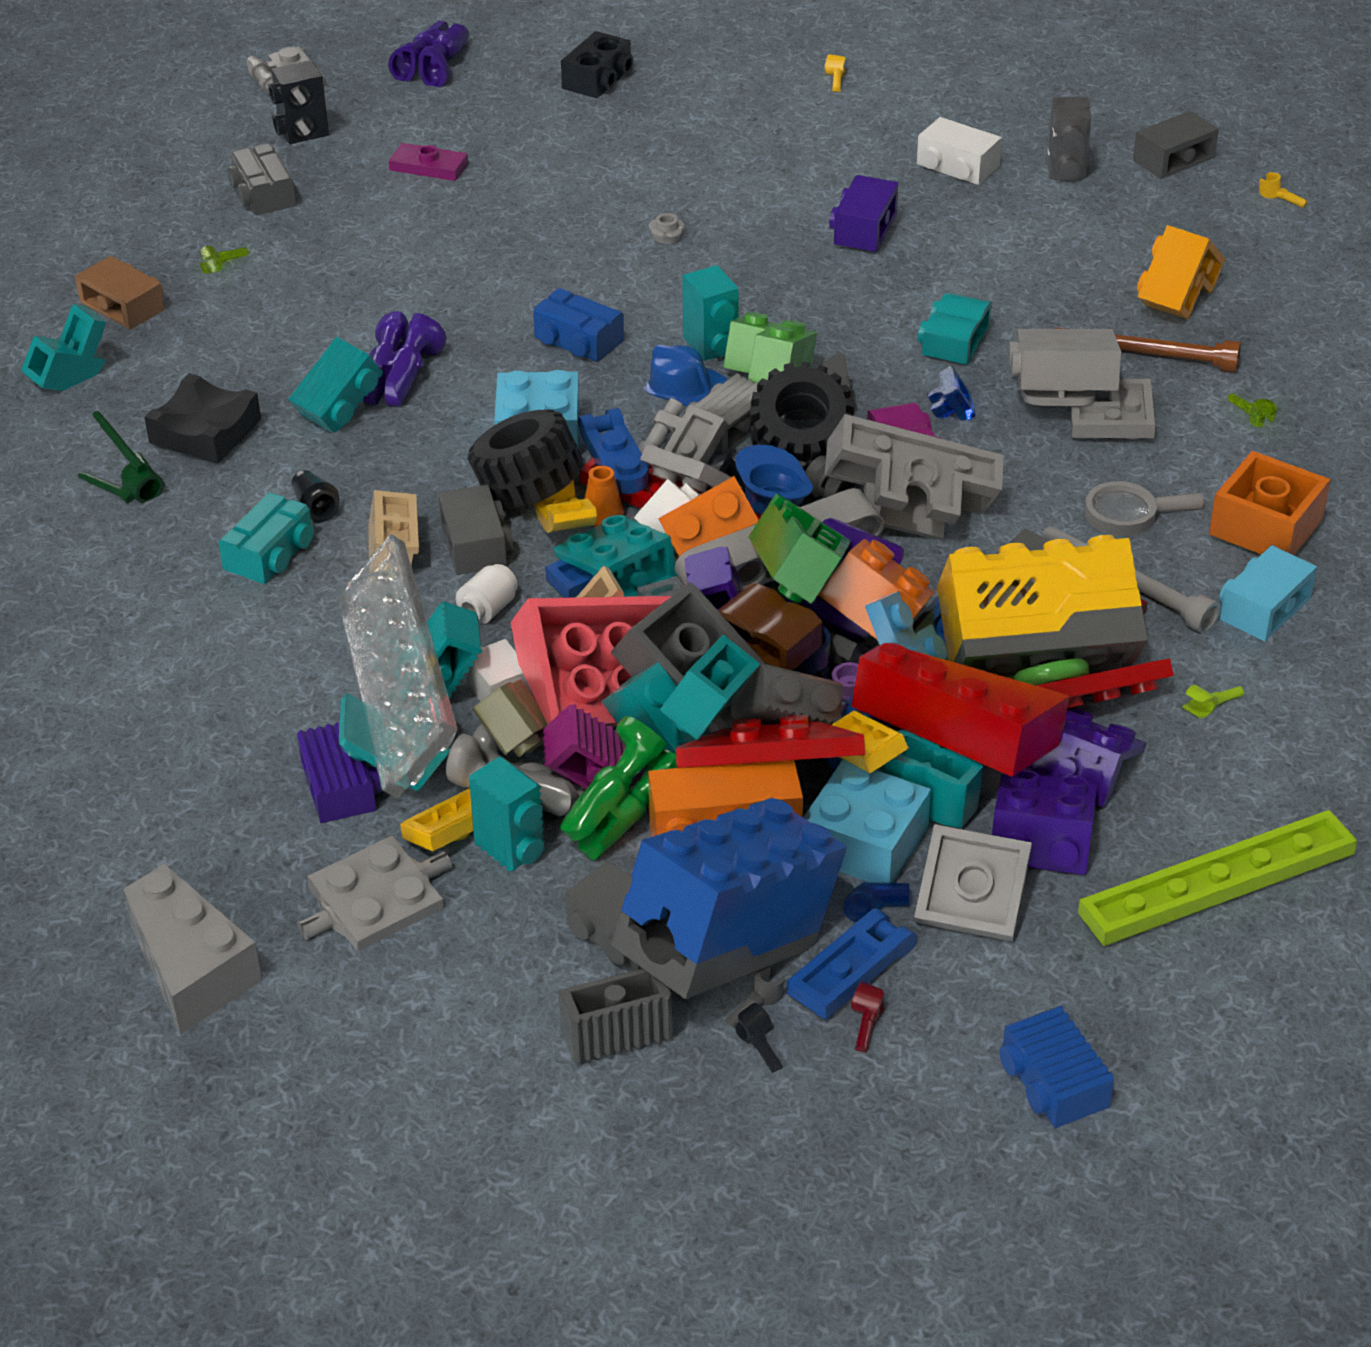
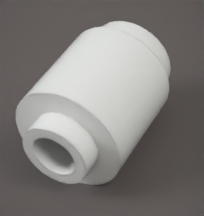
[456,564,518,624]

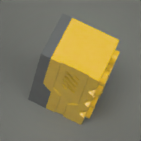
[937,535,1148,677]

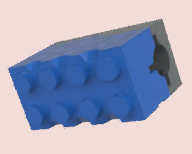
[611,798,847,999]

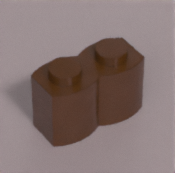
[718,583,822,671]

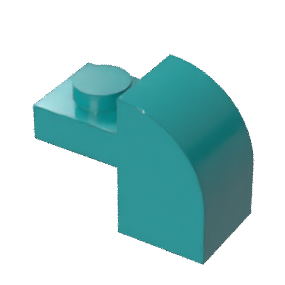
[21,304,107,391]

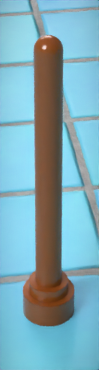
[1055,327,1241,373]

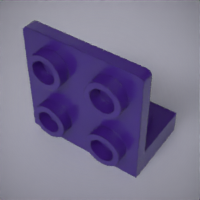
[1025,708,1147,807]

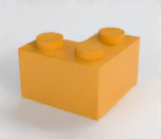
[1137,225,1226,319]

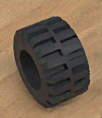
[750,362,854,465]
[467,409,583,509]

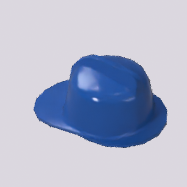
[644,344,728,406]
[735,445,813,516]

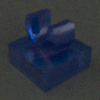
[927,365,976,421]

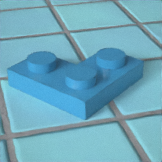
[865,591,947,660]

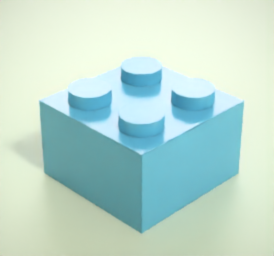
[494,370,580,449]
[803,759,931,889]

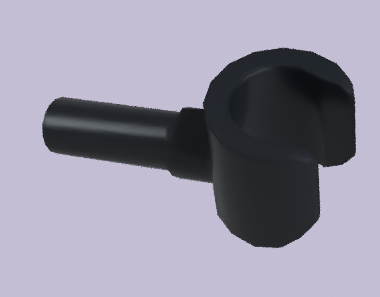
[735,1003,783,1073]

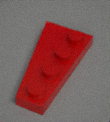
[1035,658,1174,708]

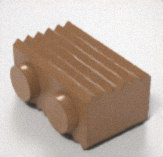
[75,255,165,330]

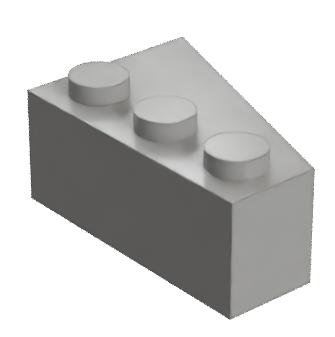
[123,864,262,1035]

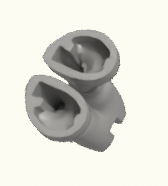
[446,724,585,816]

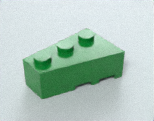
[748,493,851,604]

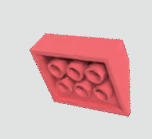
[510,596,671,727]

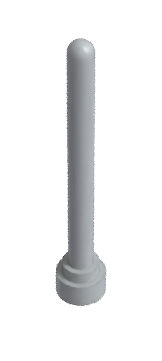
[1042,526,1221,634]

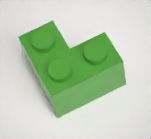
[723,312,817,383]

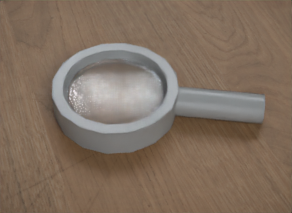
[1084,481,1204,536]

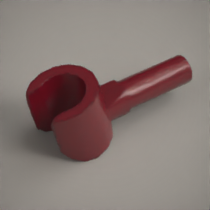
[851,982,885,1053]

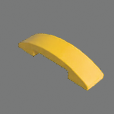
[533,480,597,533]

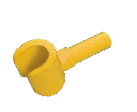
[825,54,846,92]
[1259,172,1308,208]

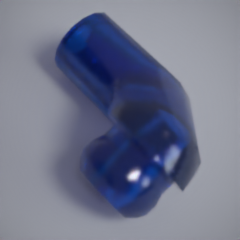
[843,882,909,922]

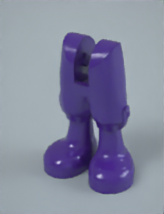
[388,20,469,87]
[363,311,447,407]

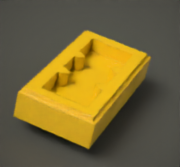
[832,711,909,773]
[400,788,473,852]

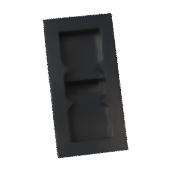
[561,31,633,98]
[268,60,329,145]

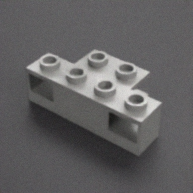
[825,414,1004,539]

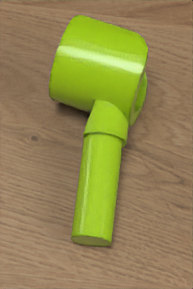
[1182,684,1244,719]

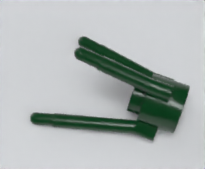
[78,411,165,504]

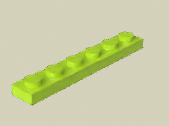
[1078,810,1357,946]

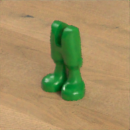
[560,716,677,861]

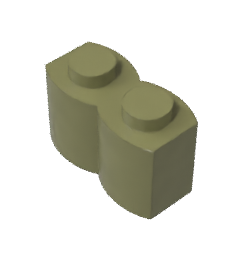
[472,679,547,757]

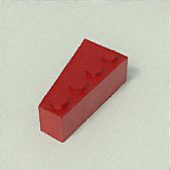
[851,643,1070,777]

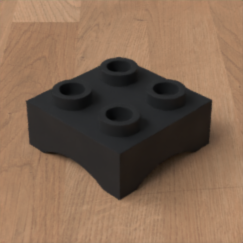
[144,373,261,463]

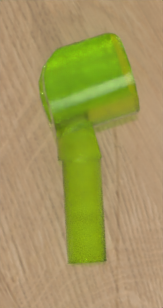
[199,245,249,274]
[1227,393,1277,428]

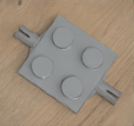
[297,835,452,951]

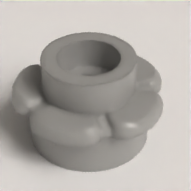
[649,213,685,244]

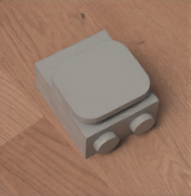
[1008,329,1121,406]

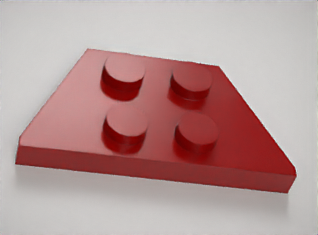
[676,715,865,768]

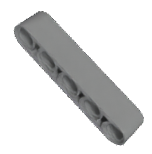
[674,488,885,589]

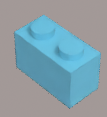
[1219,545,1317,641]

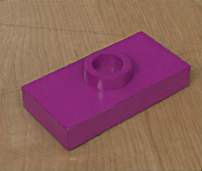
[388,143,468,181]

